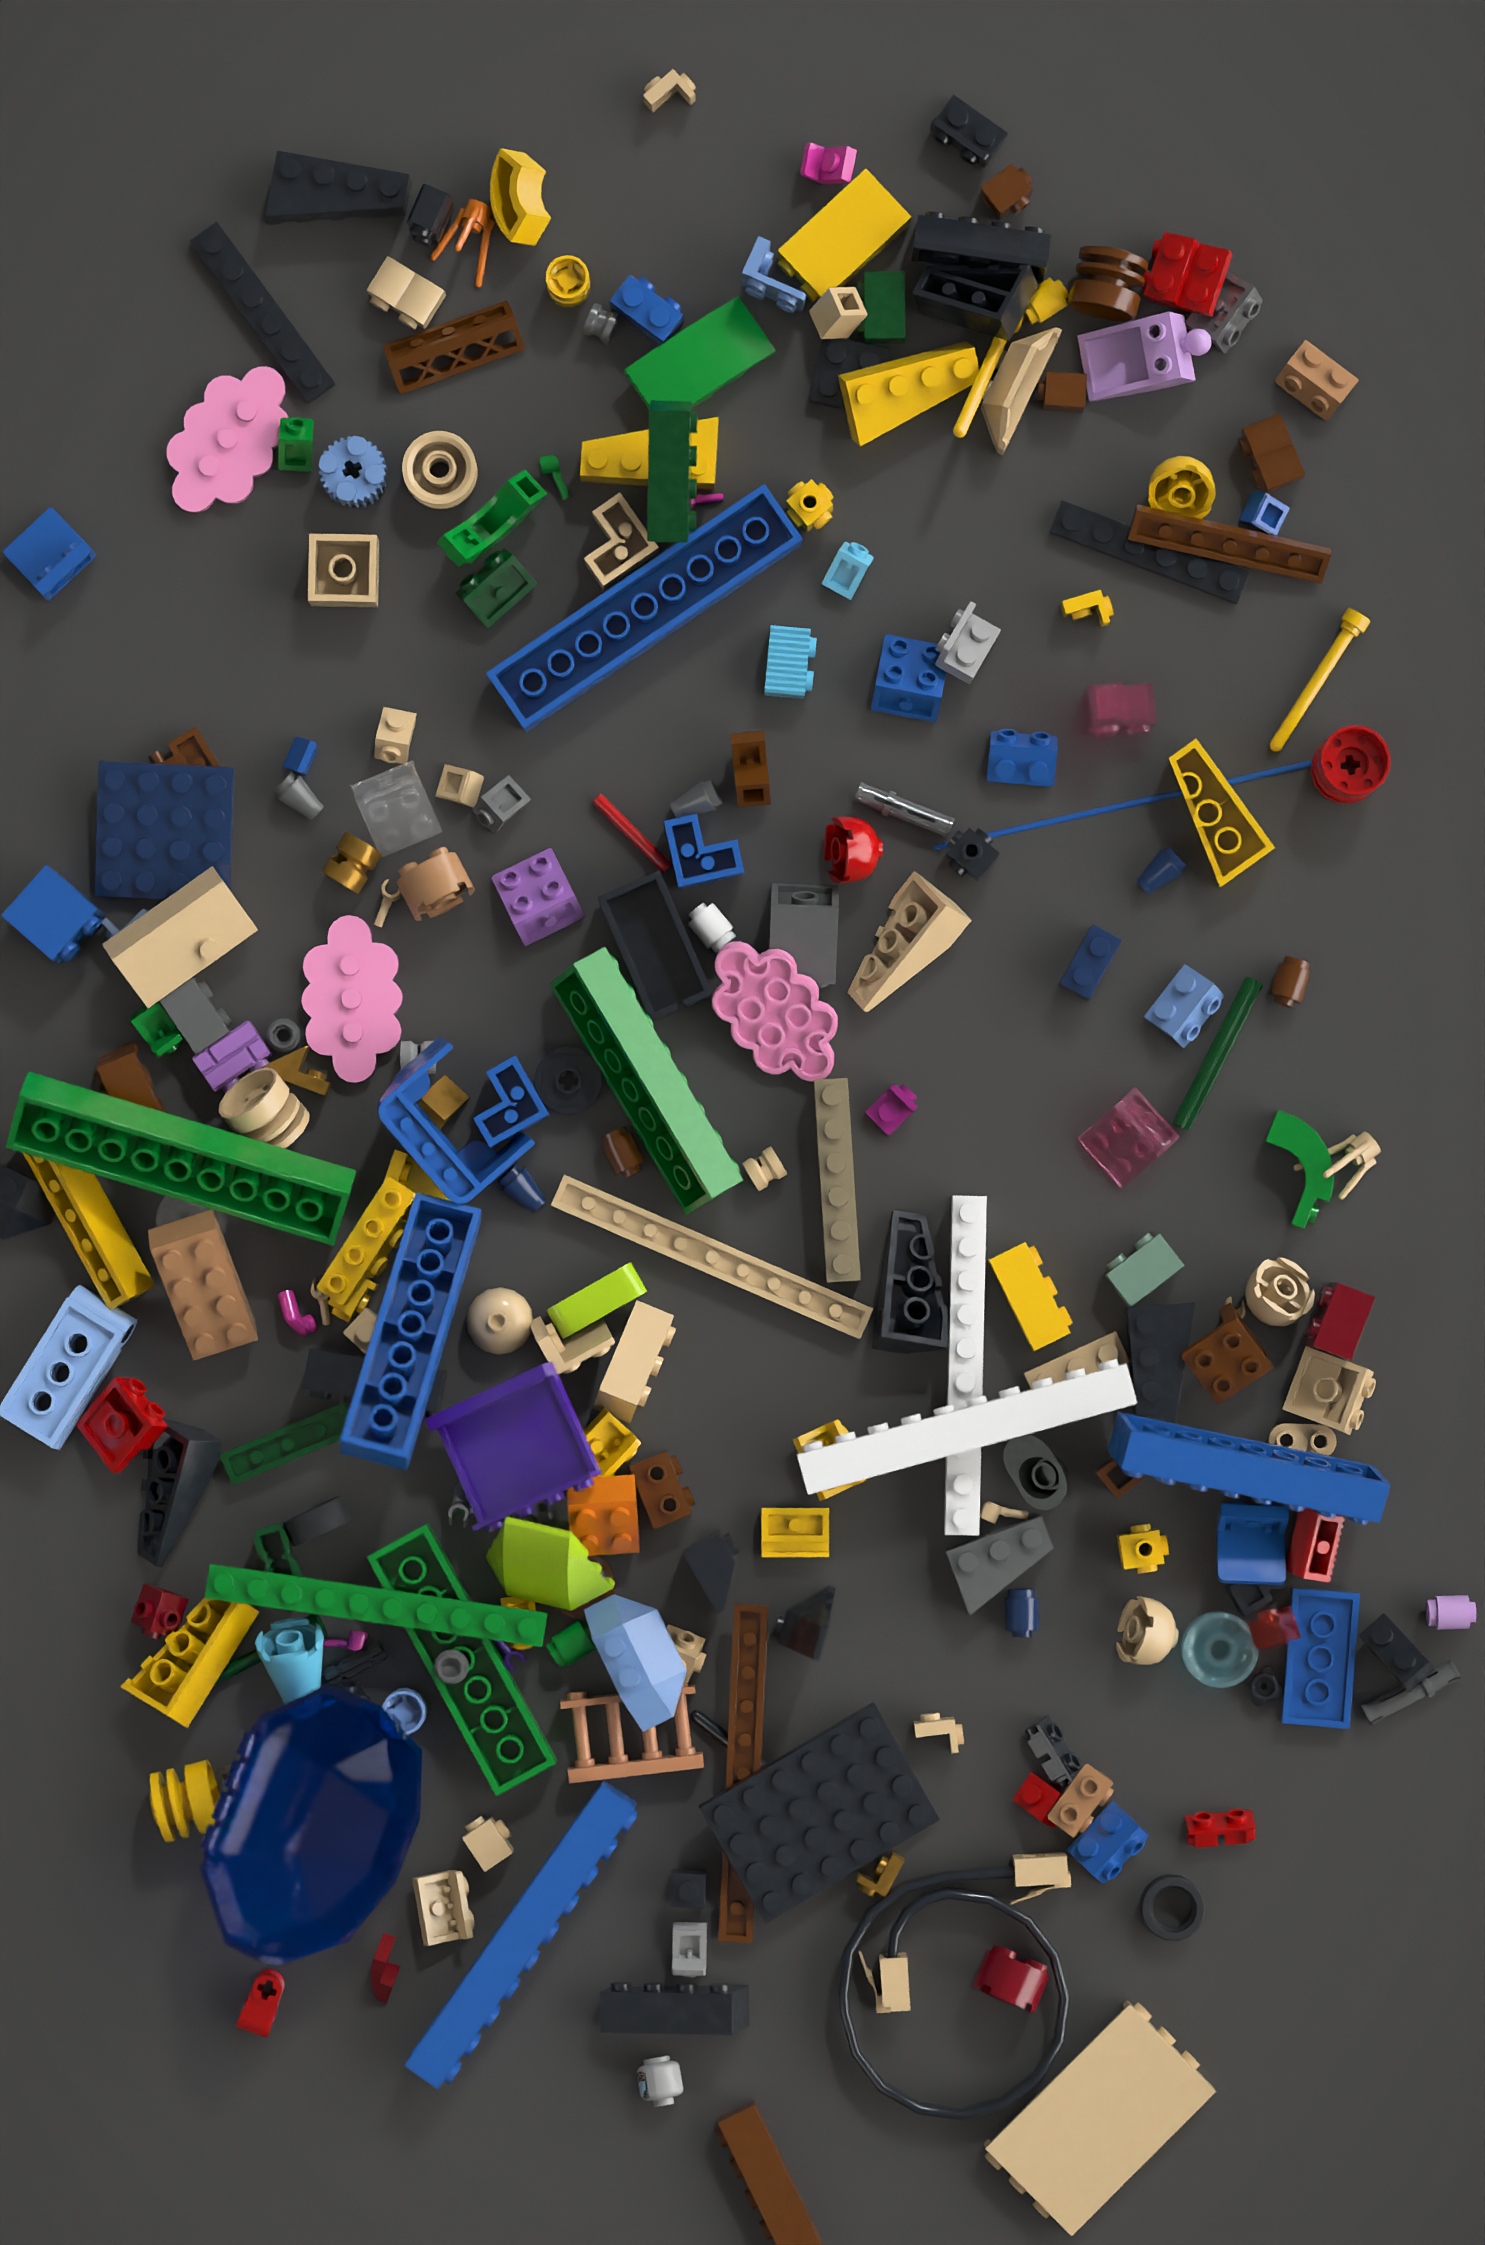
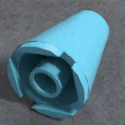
[255,1618,324,1715]

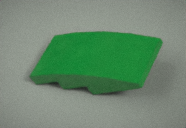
[623,296,776,409]

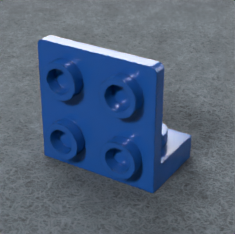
[3,507,98,601]
[871,634,946,723]

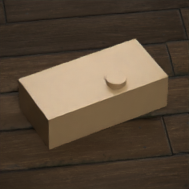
[102,866,258,1008]

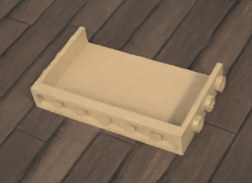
[984,2000,1216,2236]

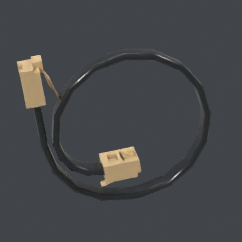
[838,1852,1071,2120]

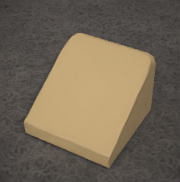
[435,764,484,808]

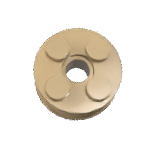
[402,431,478,509]

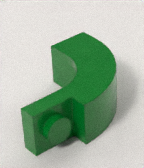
[437,470,547,567]
[1265,1110,1334,1229]

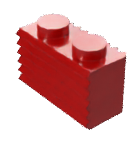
[1286,1507,1345,1582]

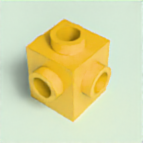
[785,479,834,532]
[1117,1523,1169,1574]

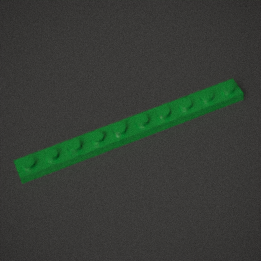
[205,1564,547,1647]

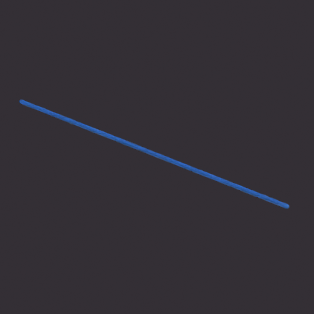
[933,760,1311,850]

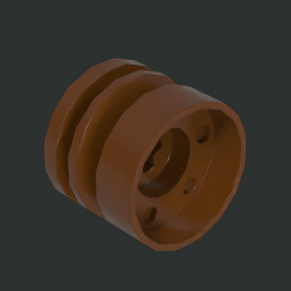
[1067,245,1149,322]

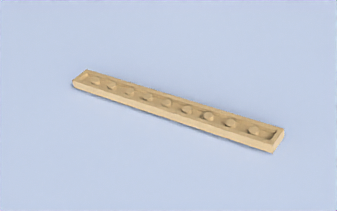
[551,1175,873,1339]

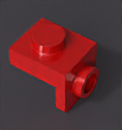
[1012,1772,1062,1828]

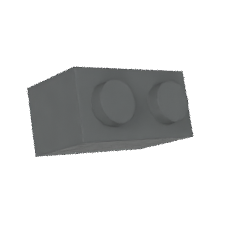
[159,977,233,1055]

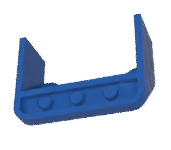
[377,1036,535,1204]

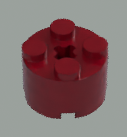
[971,1945,1049,2014]

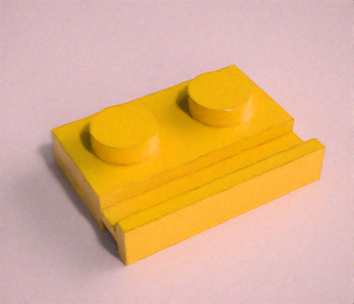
[762,1508,829,1557]

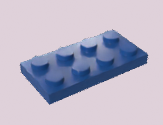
[1281,1587,1360,1729]

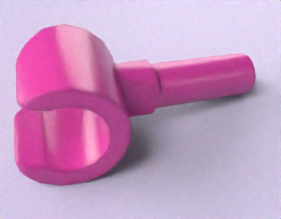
[692,493,724,509]
[323,1630,368,1651]

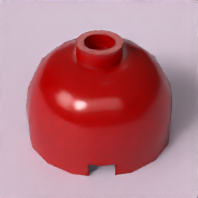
[824,816,883,884]

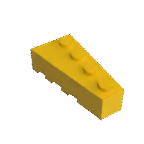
[838,341,979,447]
[580,417,719,490]
[1169,738,1275,887]
[120,1597,259,1728]

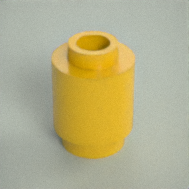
[1023,277,1069,325]

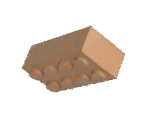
[148,1209,258,1361]

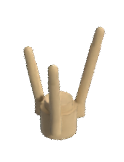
[1294,1131,1381,1200]

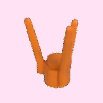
[430,199,495,288]

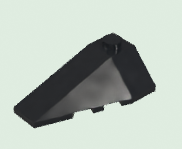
[872,1210,950,1354]
[138,1418,222,1567]
[774,1585,836,1661]

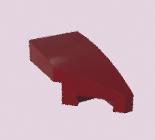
[371,1933,400,2004]

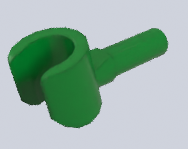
[540,455,570,500]

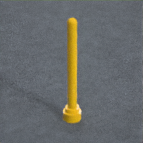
[953,315,1024,438]
[1269,608,1371,752]

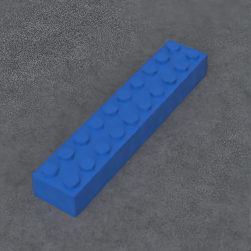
[486,483,803,733]
[404,1779,638,2089]

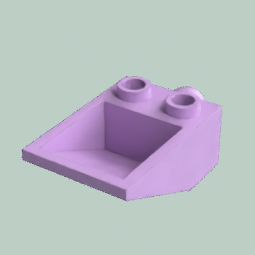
[1077,311,1211,402]

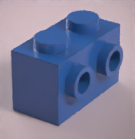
[610,275,684,345]

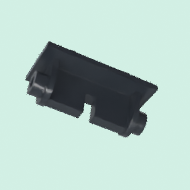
[1025,1715,1082,1789]

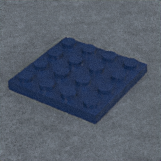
[95,760,235,899]

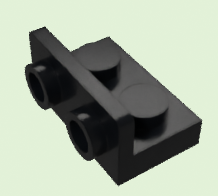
[930,94,1008,168]

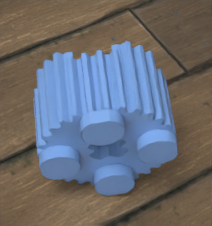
[319,436,388,508]

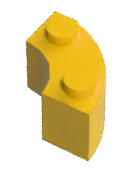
[490,148,551,246]

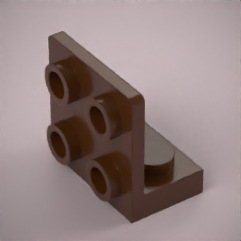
[1181,1303,1273,1404]

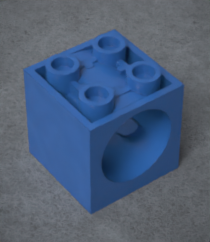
[1,865,105,964]

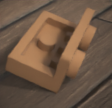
[1275,340,1359,421]
[1047,1763,1114,1838]

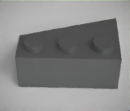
[945,1515,1053,1615]

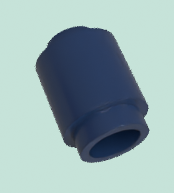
[1005,1588,1039,1637]

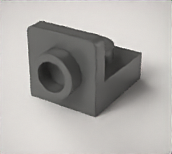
[472,775,531,834]

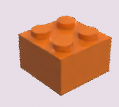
[567,1475,640,1556]

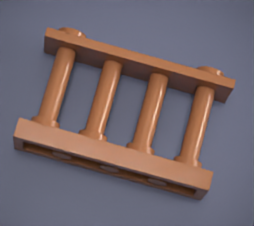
[560,1682,704,1783]

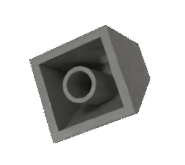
[769,883,839,988]

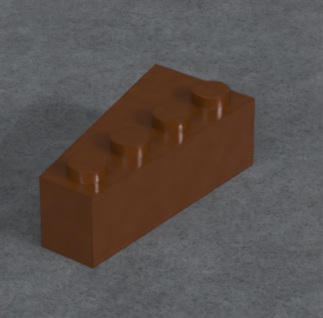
[94,1040,166,1113]

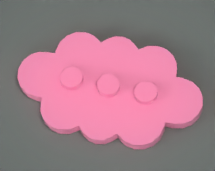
[167,367,289,513]
[302,915,403,1083]
[712,941,838,1082]

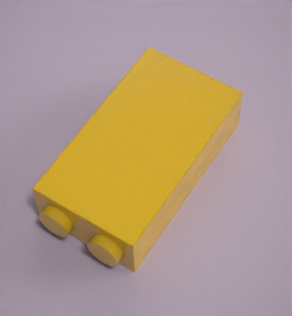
[777,169,912,302]

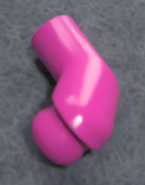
[277,1290,317,1336]

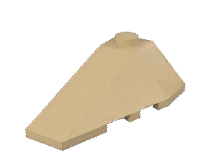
[847,871,972,1012]

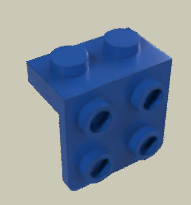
[1216,1502,1289,1585]

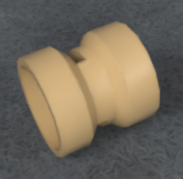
[742,1146,788,1191]

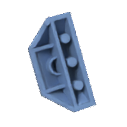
[584,1594,687,1732]

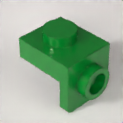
[129,1001,184,1057]

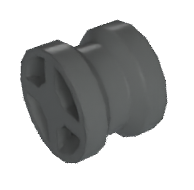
[582,303,620,344]

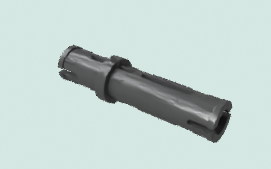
[854,782,955,838]
[1361,1659,1461,1725]

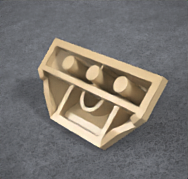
[981,327,1062,456]

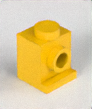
[327,1278,379,1323]

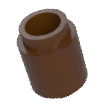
[1269,956,1311,1008]
[601,1126,646,1179]

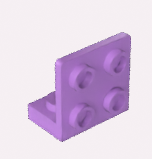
[492,848,585,946]

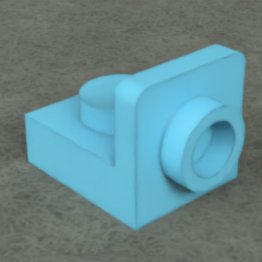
[821,542,874,600]

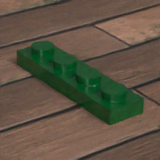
[219,1402,349,1486]

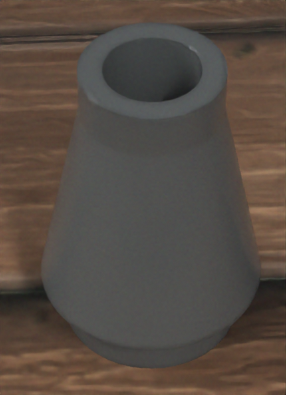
[274,772,324,821]
[670,779,723,818]

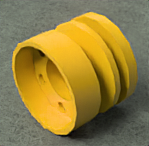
[150,1759,224,1843]

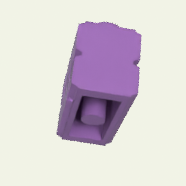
[192,1020,273,1094]

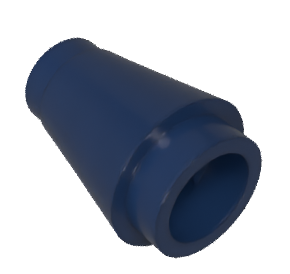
[1136,846,1187,895]
[497,1163,547,1213]

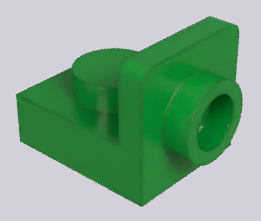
[278,417,314,472]

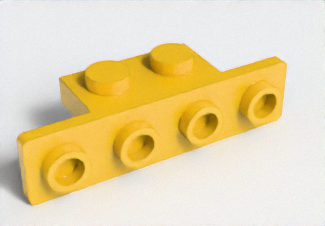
[317,1177,416,1305]

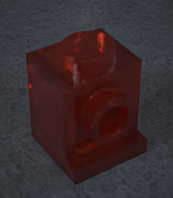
[1248,1606,1301,1650]

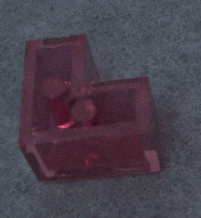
[1084,682,1157,738]

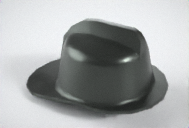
[1003,1434,1068,1510]

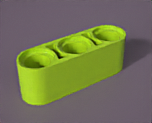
[546,1262,647,1340]

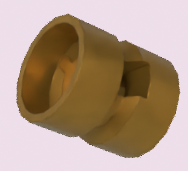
[321,831,383,894]

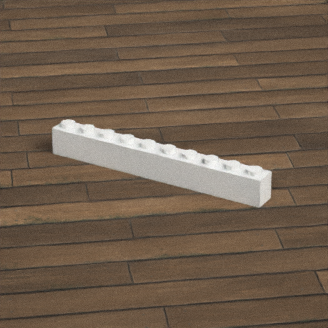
[944,1196,987,1535]
[797,1359,1137,1494]

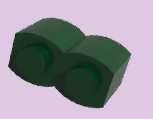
[254,1522,303,1577]

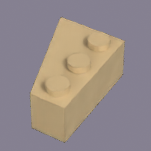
[593,1300,676,1424]

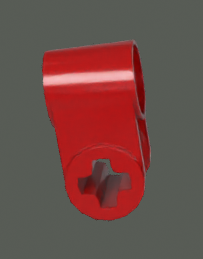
[235,1969,285,2038]

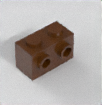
[629,1450,696,1529]

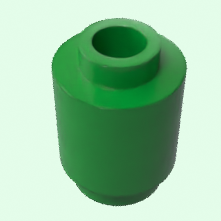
[546,1620,597,1668]

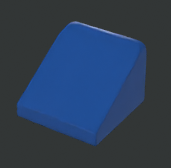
[1239,491,1290,536]
[283,737,318,776]

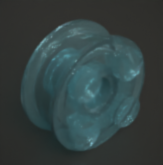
[1181,1611,1258,1688]

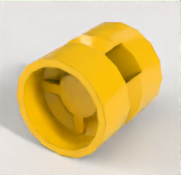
[546,255,590,307]

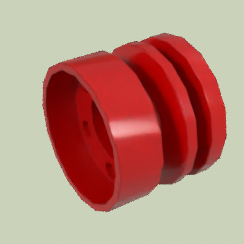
[1310,725,1391,805]

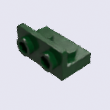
[455,549,538,629]

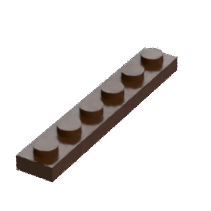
[1127,504,1332,584]

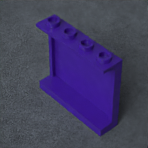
[425,1362,602,1533]

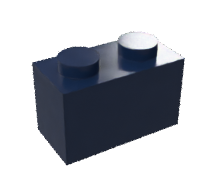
[1058,924,1122,1001]

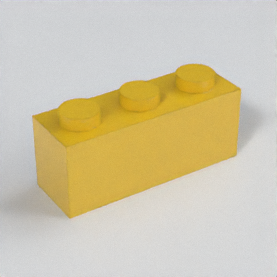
[988,1242,1073,1351]

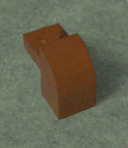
[731,731,771,808]

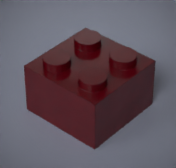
[1304,1282,1376,1361]

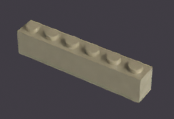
[813,1078,861,1283]

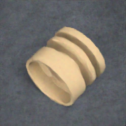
[218,1067,310,1149]

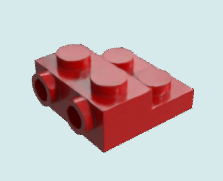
[1141,232,1233,317]
[76,1377,168,1473]

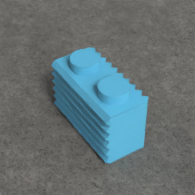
[764,625,817,699]

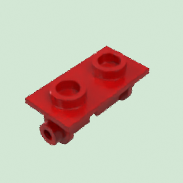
[1185,1809,1256,1848]

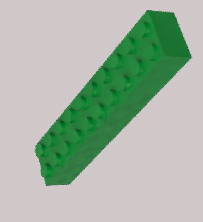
[6,1071,356,1246]

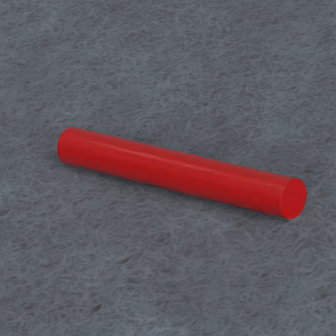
[592,793,673,874]

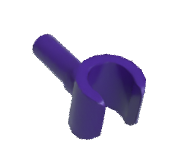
[493,1640,525,1671]

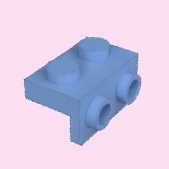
[1144,964,1224,1048]

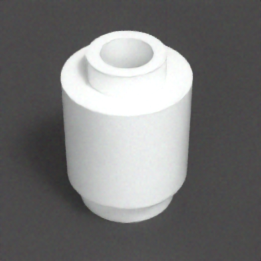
[688,902,736,953]

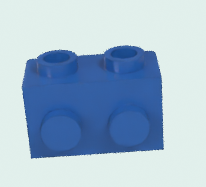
[987,729,1058,787]
[1066,1801,1149,1884]

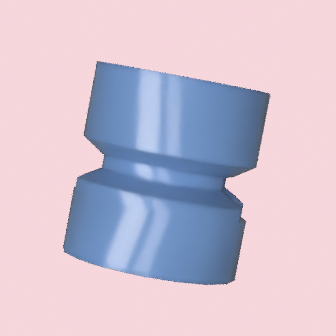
[381,1687,428,1735]

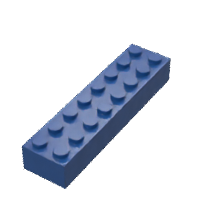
[340,1192,481,1471]
[1107,1412,1391,1525]

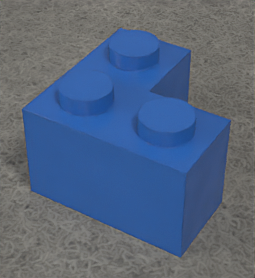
[664,814,744,890]
[473,1055,550,1149]

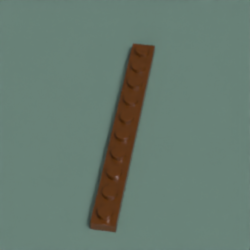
[719,1603,769,1943]

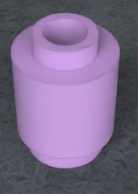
[1426,1595,1476,1630]

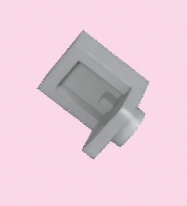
[672,1922,707,1978]

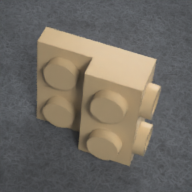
[1282,1346,1376,1435]

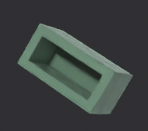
[1104,1233,1184,1307]

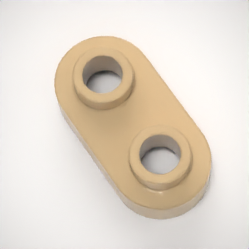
[1268,1423,1336,1456]

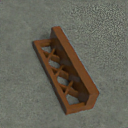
[383,300,526,395]

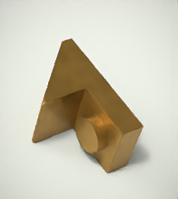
[263,1046,332,1097]
[417,1075,470,1129]

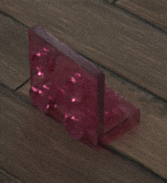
[1078,1087,1180,1188]

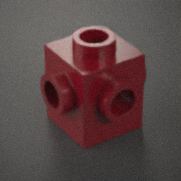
[130,1584,189,1639]

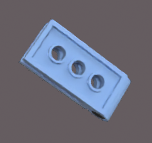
[0,1285,137,1451]

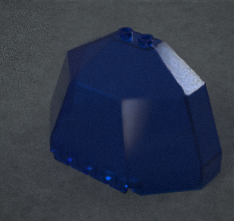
[200,1685,422,1965]

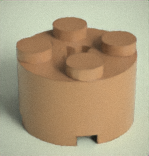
[396,847,475,921]

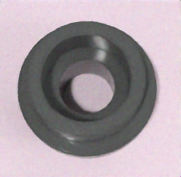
[267,1019,301,1052]

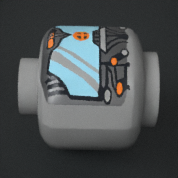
[637,2056,683,2107]

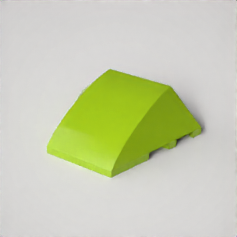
[485,1517,615,1611]

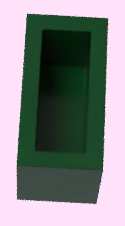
[857,271,905,345]

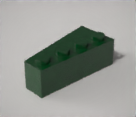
[647,400,698,543]

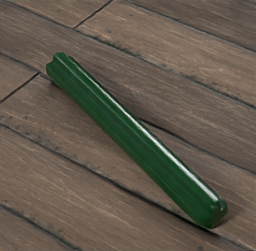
[1173,977,1263,1131]

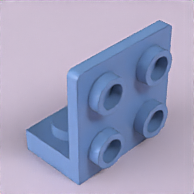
[741,236,806,313]

